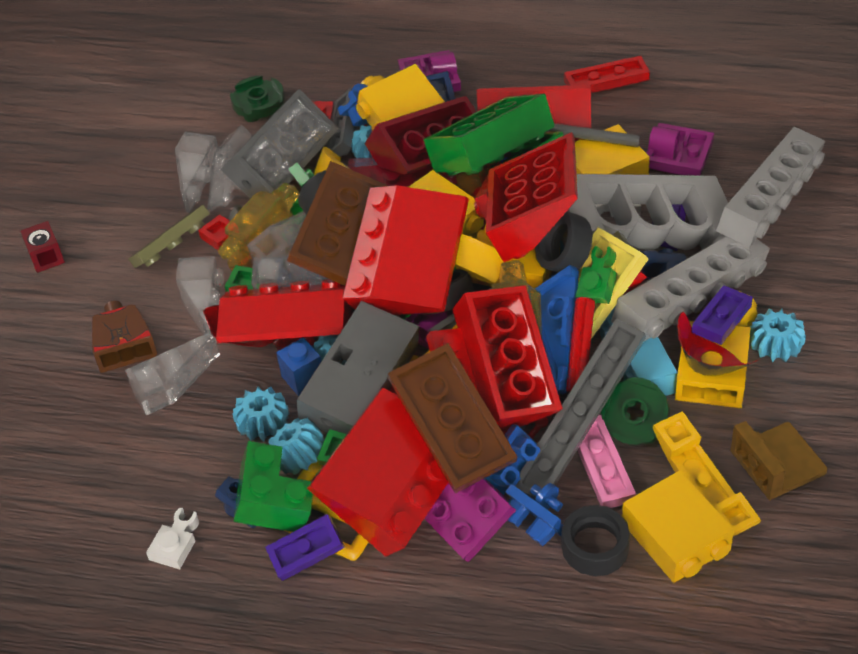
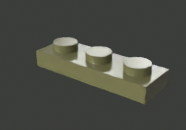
[128,205,210,268]

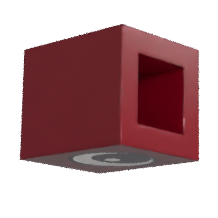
[20,221,65,273]

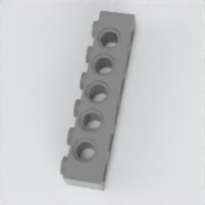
[716,127,826,247]
[611,236,770,341]

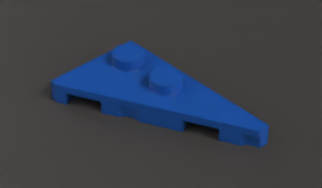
[528,265,579,395]

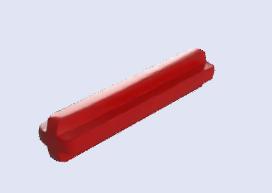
[566,297,595,393]

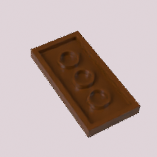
[287,161,387,286]
[388,343,517,494]

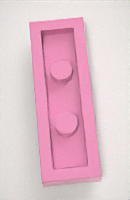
[577,415,636,508]

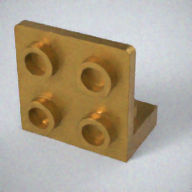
[730,421,828,501]

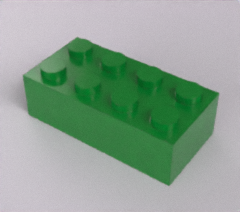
[423,94,555,176]

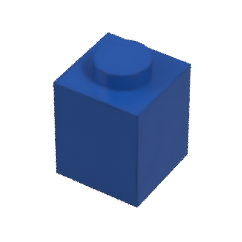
[276,337,321,396]

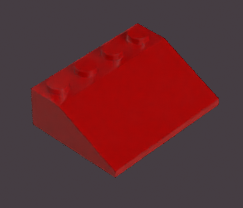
[486,132,578,262]
[342,185,469,315]
[307,388,449,557]

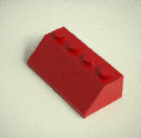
[477,85,592,153]
[216,279,353,343]
[453,285,562,430]

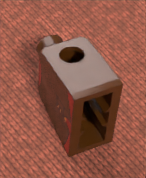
[92,301,158,373]

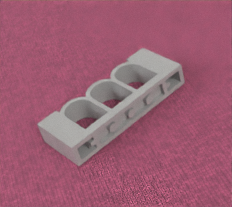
[561,174,728,250]

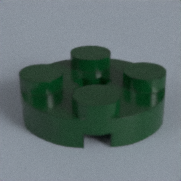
[230,76,285,122]
[601,377,670,446]

